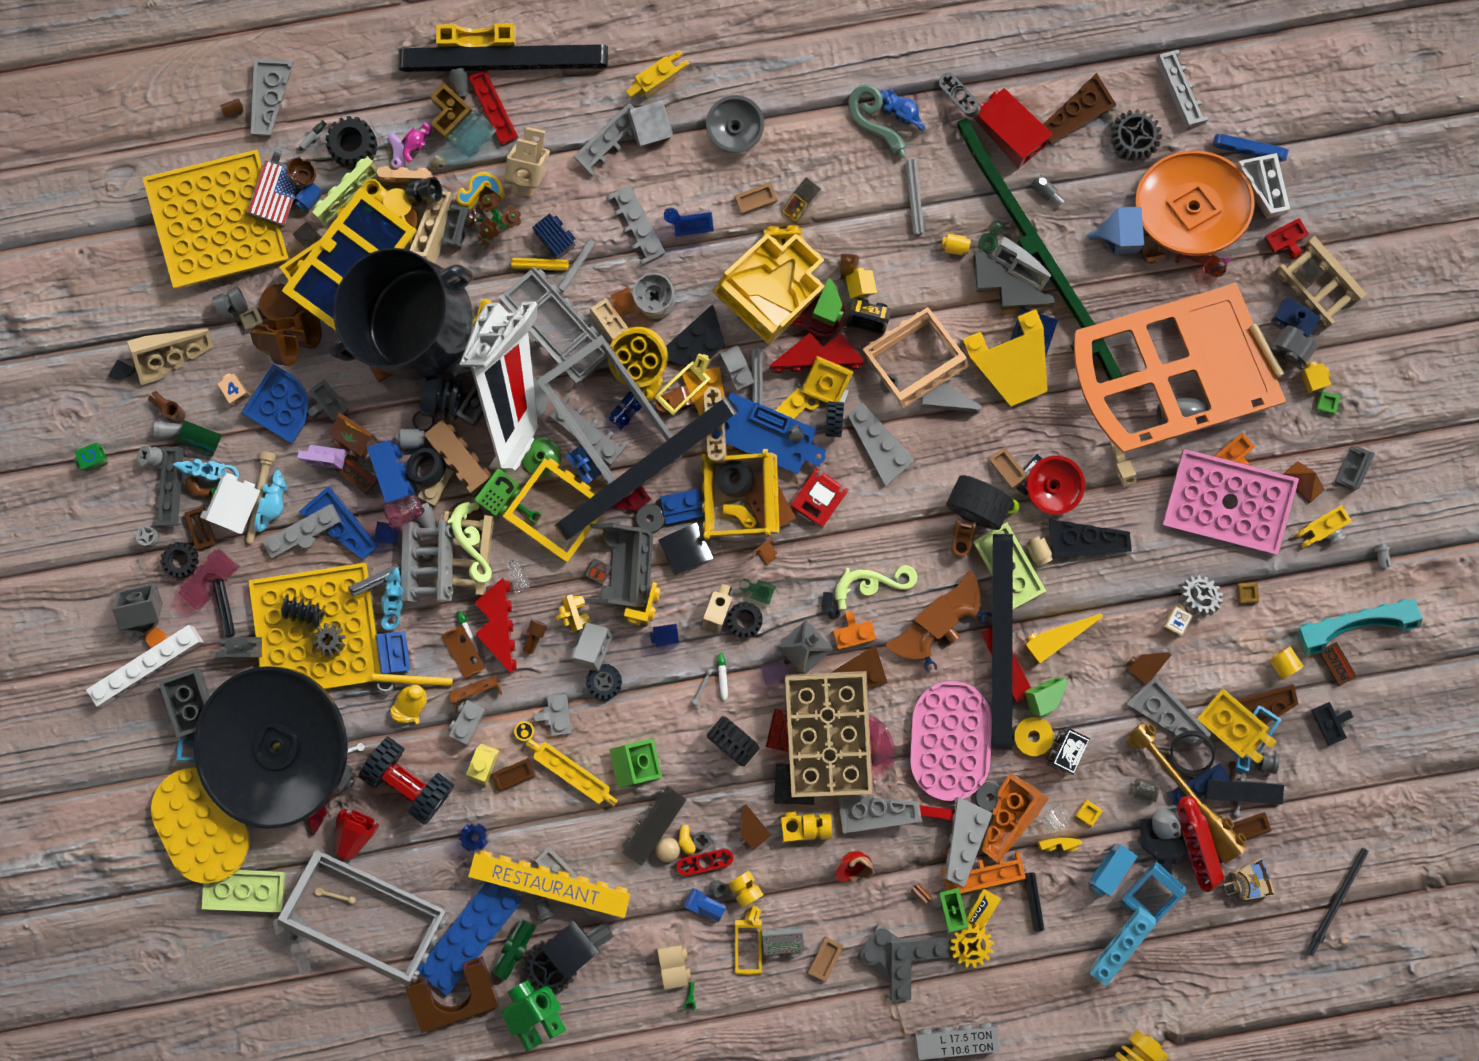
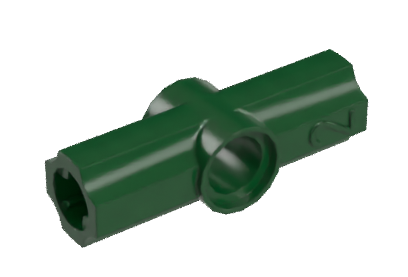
[491,919,536,980]

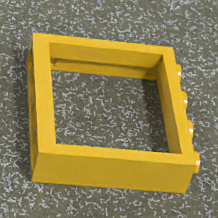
[502,458,601,563]

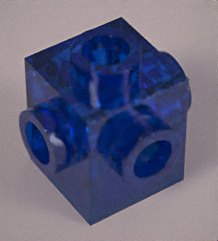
[459,823,489,852]

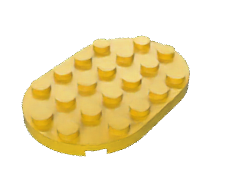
[151,768,250,884]

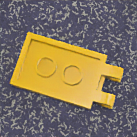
[1197,689,1277,763]

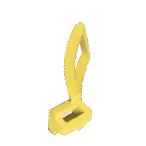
[655,353,711,415]

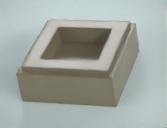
[238,306,263,332]

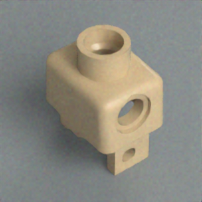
[504,127,550,196]

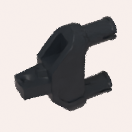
[1138,818,1188,874]

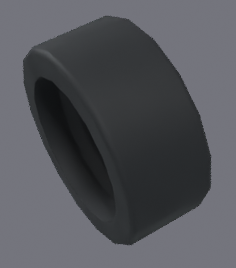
[406,448,446,487]

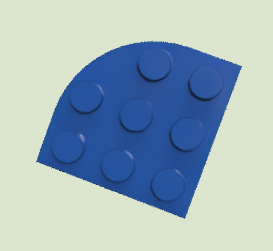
[242,364,309,444]

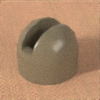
[430,153,446,170]

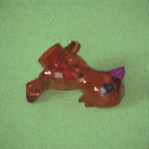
[1175,253,1229,277]

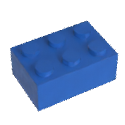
[367,440,415,508]

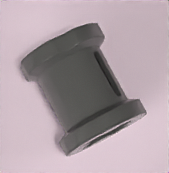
[532,897,555,921]

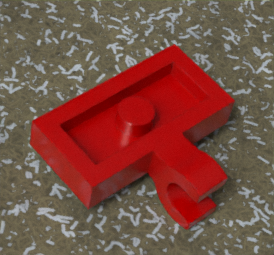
[1264,218,1309,260]

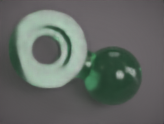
[978,220,1005,254]

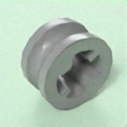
[1325,528,1346,546]

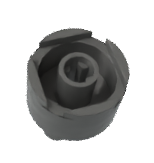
[1270,325,1318,370]

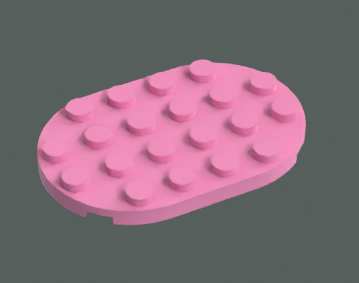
[910,681,992,801]

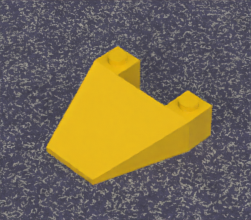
[963,309,1047,407]

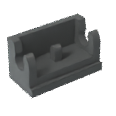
[441,204,471,249]
[1335,446,1375,491]
[215,637,262,657]

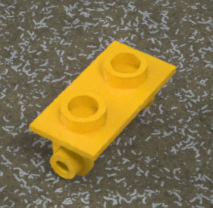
[763,225,803,246]

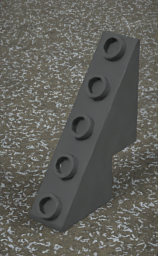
[973,251,1055,310]

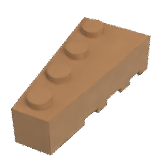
[424,420,492,497]

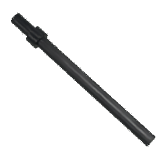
[1306,848,1369,957]

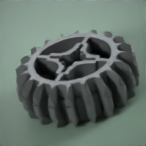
[1109,109,1162,162]

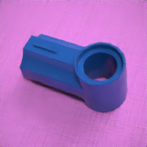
[683,888,726,922]

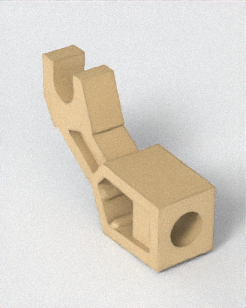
[1110,441,1137,487]

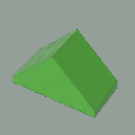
[939,888,969,932]

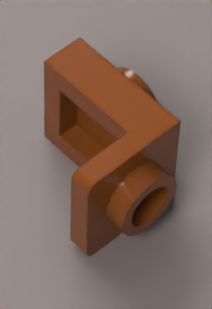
[1141,234,1166,264]

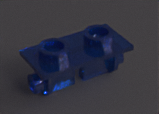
[608,391,642,430]

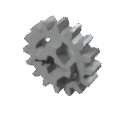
[1180,575,1223,617]

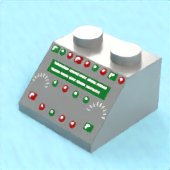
[762,926,804,958]

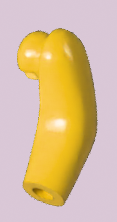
[642,368,663,401]
[723,504,756,529]

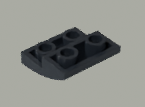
[658,522,713,576]
[541,920,600,980]

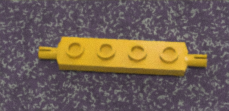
[526,738,618,807]

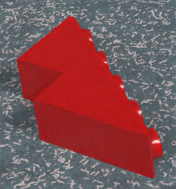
[769,333,864,373]
[475,578,517,674]

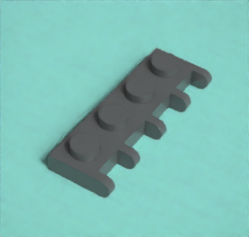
[152,447,184,526]

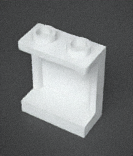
[200,473,260,534]

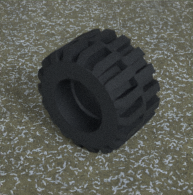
[326,116,378,170]
[706,716,760,767]

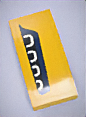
[966,889,1001,930]

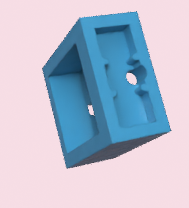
[1088,844,1138,897]
[1122,861,1186,923]

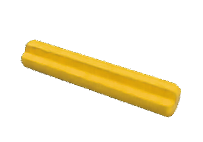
[511,258,569,271]

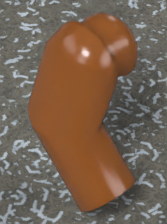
[185,475,211,498]

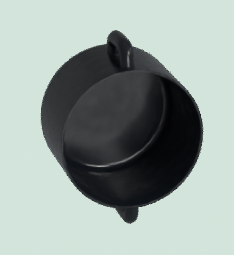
[330,248,473,379]

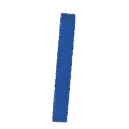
[1213,134,1289,162]

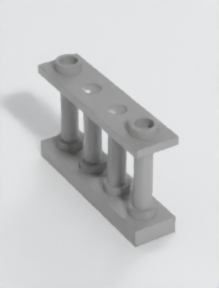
[401,520,454,602]

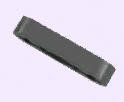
[939,73,981,117]

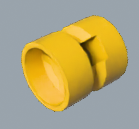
[803,813,832,840]
[727,870,763,908]

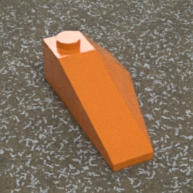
[982,773,1049,862]

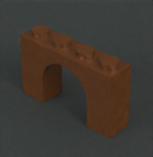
[405,956,499,1033]

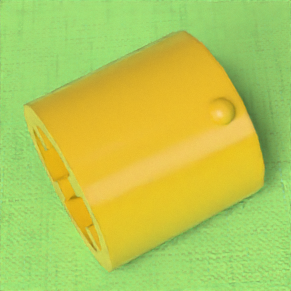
[1269,646,1304,680]

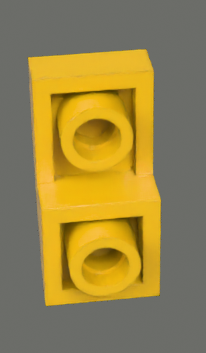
[1037,837,1082,853]

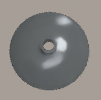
[706,95,764,153]

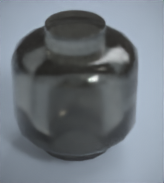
[1128,778,1159,806]

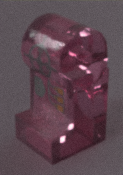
[383,496,425,529]

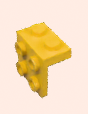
[624,582,661,626]

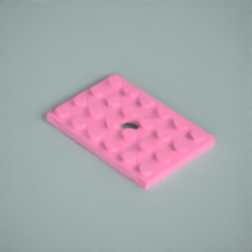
[1162,449,1299,555]

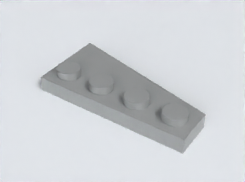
[848,402,915,487]
[1126,676,1211,747]

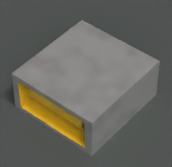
[627,100,673,146]

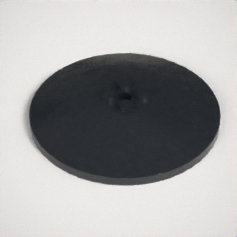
[194,666,348,829]

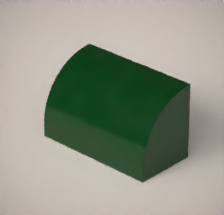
[175,420,222,457]

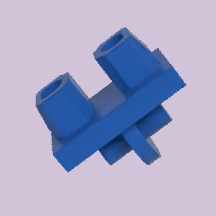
[566,445,602,484]

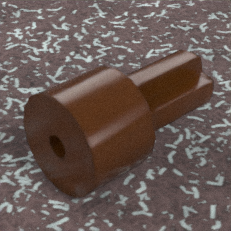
[524,619,548,654]

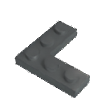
[889,936,949,1002]

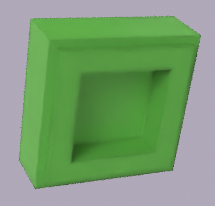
[1315,391,1340,415]

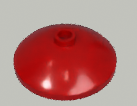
[1027,455,1085,514]

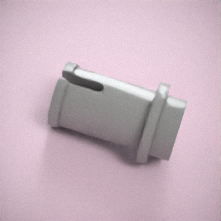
[1374,543,1392,569]

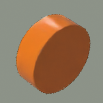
[146,628,167,648]

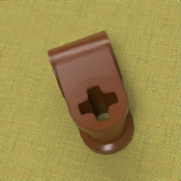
[655,386,694,415]
[951,519,976,558]

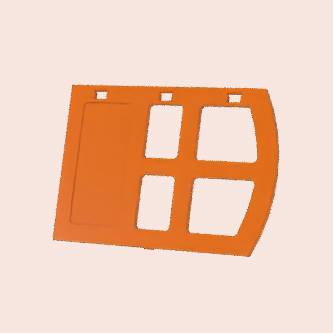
[1074,283,1286,453]

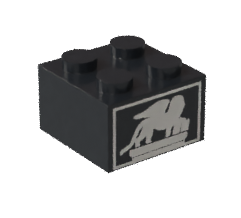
[1046,728,1090,775]

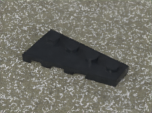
[1048,519,1132,558]

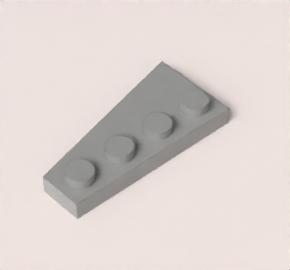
[251,58,294,137]
[838,795,922,834]
[944,797,992,887]

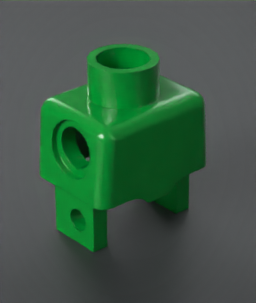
[501,980,566,1052]

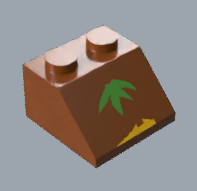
[329,412,378,459]

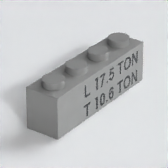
[915,1022,999,1060]

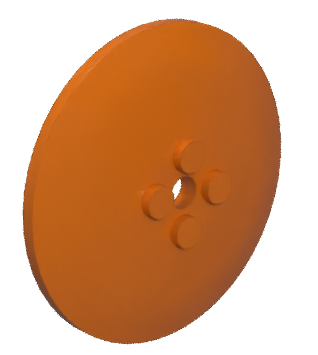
[1135,151,1254,256]

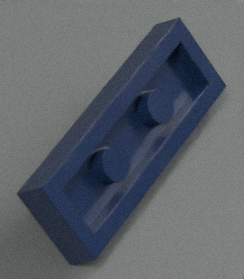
[1168,763,1230,809]

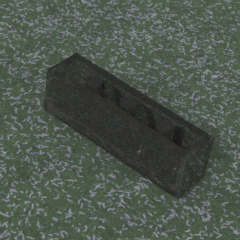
[622,786,687,866]

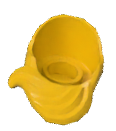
[390,685,427,725]

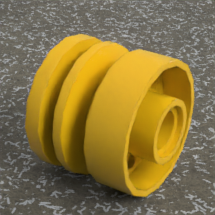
[1115,1029,1170,1061]

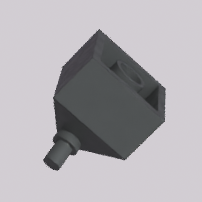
[112,583,163,643]
[777,620,833,674]

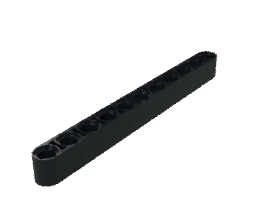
[398,44,608,72]
[554,396,739,541]
[992,534,1013,751]

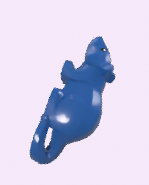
[873,89,926,132]

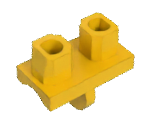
[556,595,591,633]

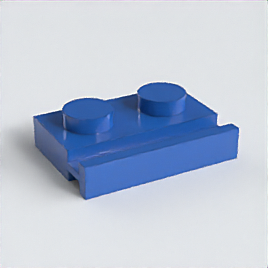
[660,488,705,525]
[376,631,411,674]

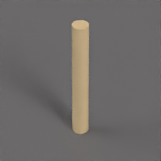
[1249,324,1284,378]

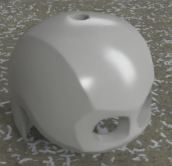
[1152,806,1181,839]

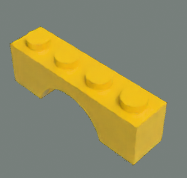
[436,23,516,47]

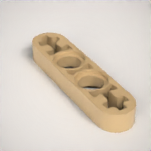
[704,387,727,463]

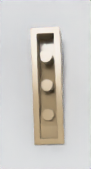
[410,191,452,263]

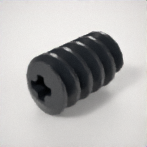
[281,594,326,628]

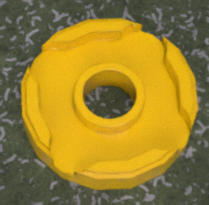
[1014,717,1054,756]

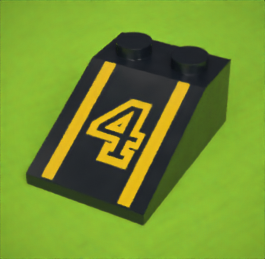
[847,298,891,334]

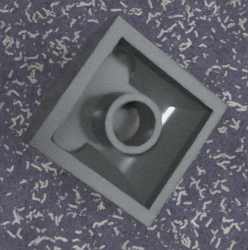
[856,924,901,980]

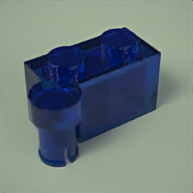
[663,207,714,237]

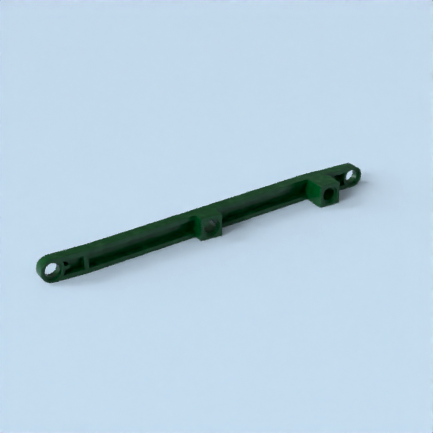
[957,118,1123,381]

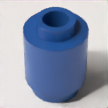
[294,183,323,211]

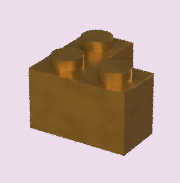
[430,83,474,142]

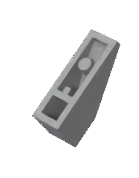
[921,383,981,413]

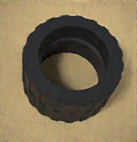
[946,475,1013,530]

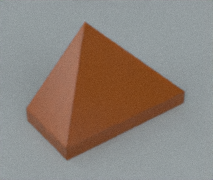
[1284,461,1325,503]

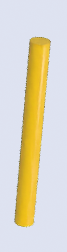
[372,674,453,686]

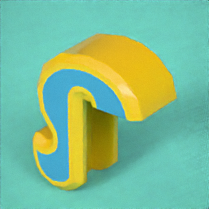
[456,172,505,210]

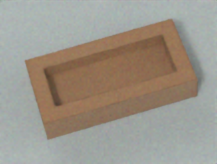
[735,182,778,215]
[989,447,1028,490]
[808,936,844,982]

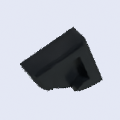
[108,359,136,380]

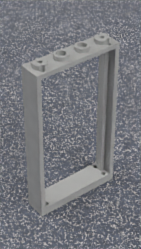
[537,334,682,496]
[277,850,447,987]

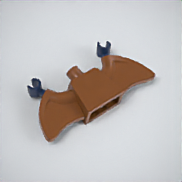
[885,571,992,673]

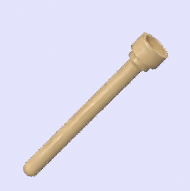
[246,451,276,545]

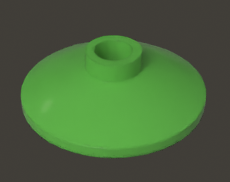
[522,437,561,476]

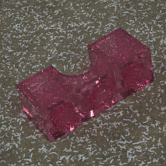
[178,549,240,610]

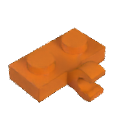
[1214,432,1255,466]
[833,611,876,649]

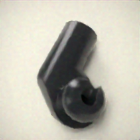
[821,592,841,620]

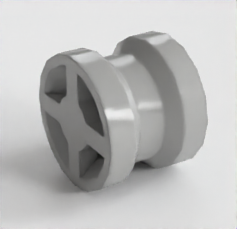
[137,446,163,467]
[135,526,159,547]

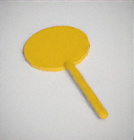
[382,188,413,246]

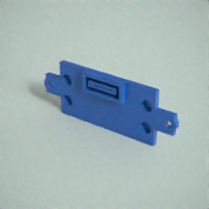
[703,392,826,474]

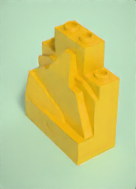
[712,233,825,345]

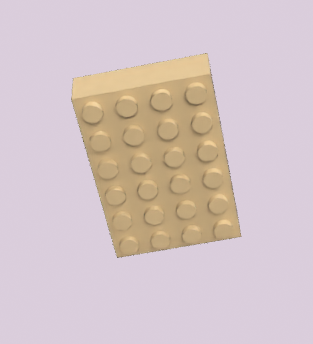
[785,671,873,797]

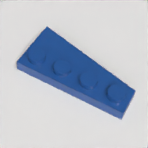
[299,486,379,559]

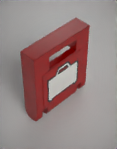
[790,468,849,529]

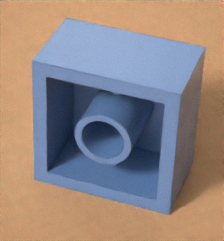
[1088,207,1144,255]

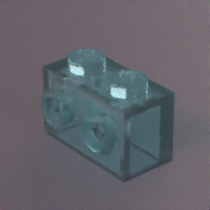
[448,110,497,158]

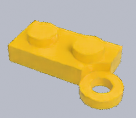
[775,388,819,419]

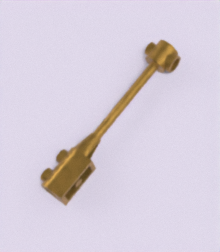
[1126,722,1247,864]

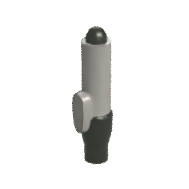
[299,120,327,151]

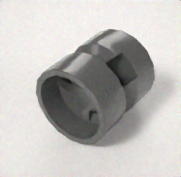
[212,286,249,321]

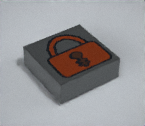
[585,558,612,584]

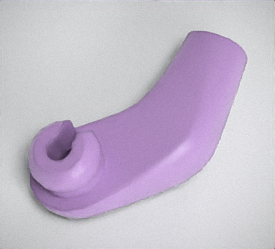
[387,133,406,170]

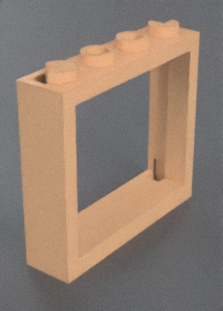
[863,307,969,408]

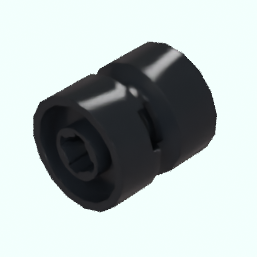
[405,177,443,206]

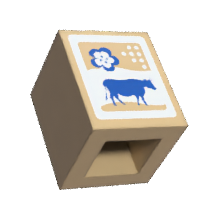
[1161,605,1193,637]

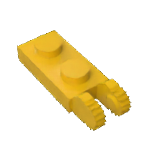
[1295,505,1352,548]

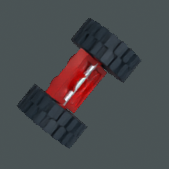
[358,736,455,825]

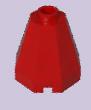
[334,809,379,861]

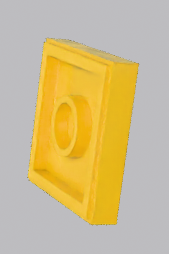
[801,356,853,403]

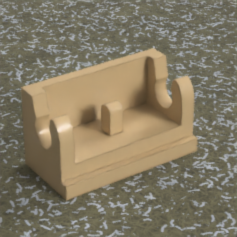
[589,298,628,344]

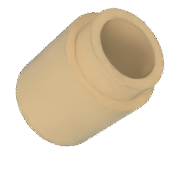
[1026,536,1053,566]

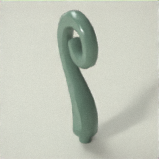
[848,85,907,159]

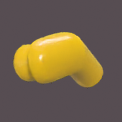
[679,825,696,855]

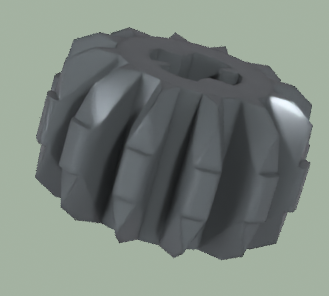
[312,623,346,657]

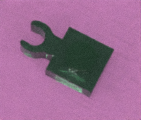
[739,579,776,605]

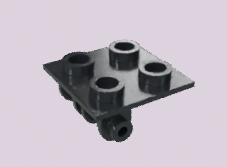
[774,763,814,805]

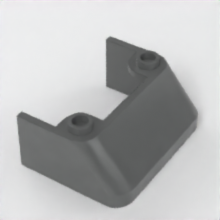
[585,523,653,608]

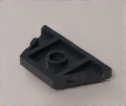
[666,305,725,370]

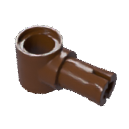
[148,391,186,424]

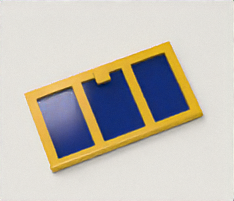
[282,188,417,332]

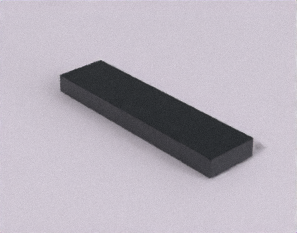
[1204,779,1284,804]

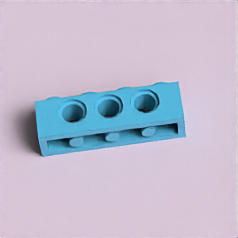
[1090,906,1156,986]

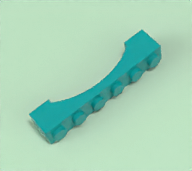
[1297,598,1423,656]

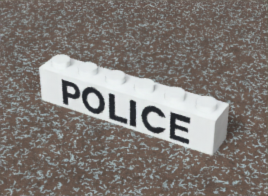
[86,625,204,707]

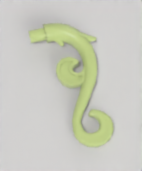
[447,502,492,584]
[835,565,917,610]

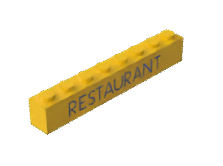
[468,850,632,918]

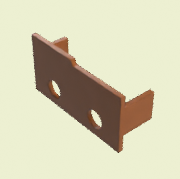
[752,538,777,565]
[441,625,485,679]
[449,675,502,713]

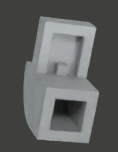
[719,345,754,390]

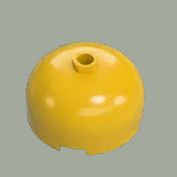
[607,327,668,387]

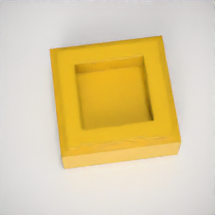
[1075,799,1103,827]

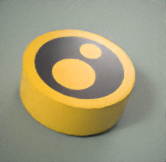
[514,721,535,741]

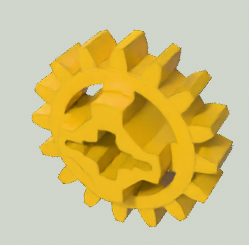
[950,923,994,968]

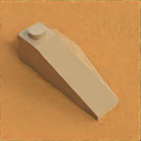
[127,329,213,385]

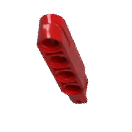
[1177,796,1224,892]

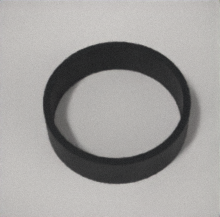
[1170,731,1215,776]

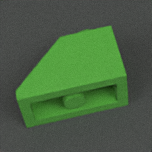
[812,278,844,327]
[1024,677,1068,717]

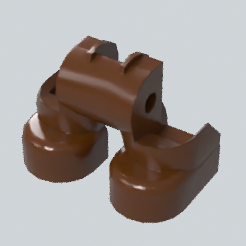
[250,305,322,366]

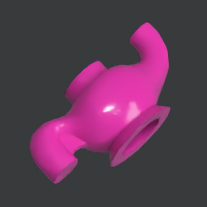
[402,121,432,163]

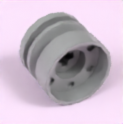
[633,272,676,319]

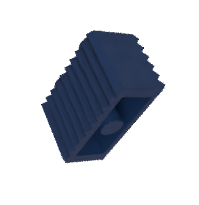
[532,213,576,259]

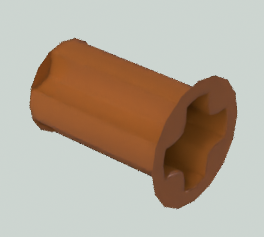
[911,883,932,905]

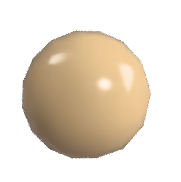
[655,837,680,863]

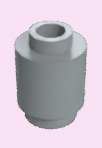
[396,429,425,449]

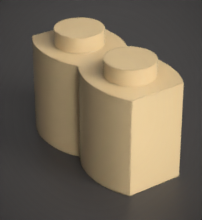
[658,944,692,990]

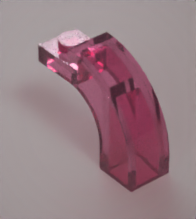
[869,715,895,767]

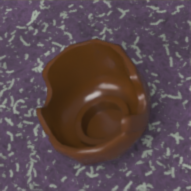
[286,156,316,188]

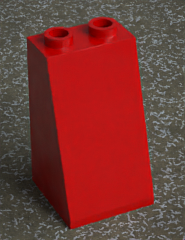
[973,88,1053,169]

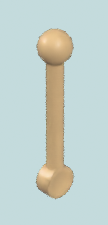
[315,888,356,904]

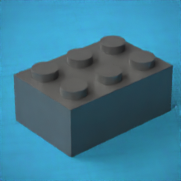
[158,668,210,739]

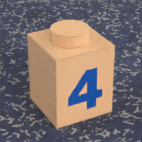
[217,373,250,406]

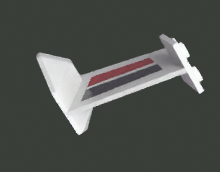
[459,301,538,471]

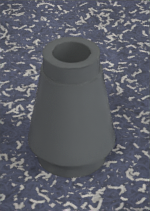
[448,68,468,98]

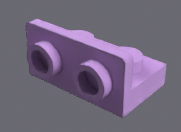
[297,445,346,469]

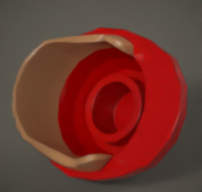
[835,851,874,882]

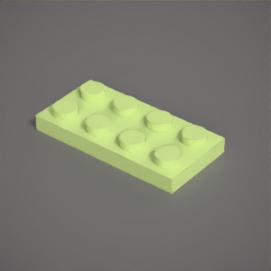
[312,156,377,226]
[972,523,1046,609]
[202,870,286,912]

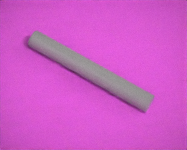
[558,239,595,292]

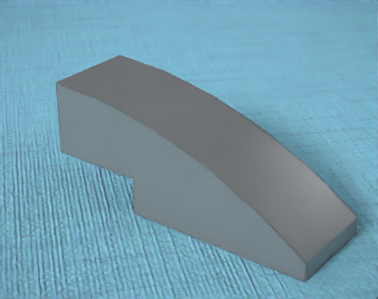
[992,237,1051,291]

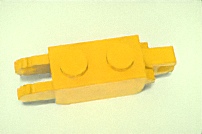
[626,51,689,100]

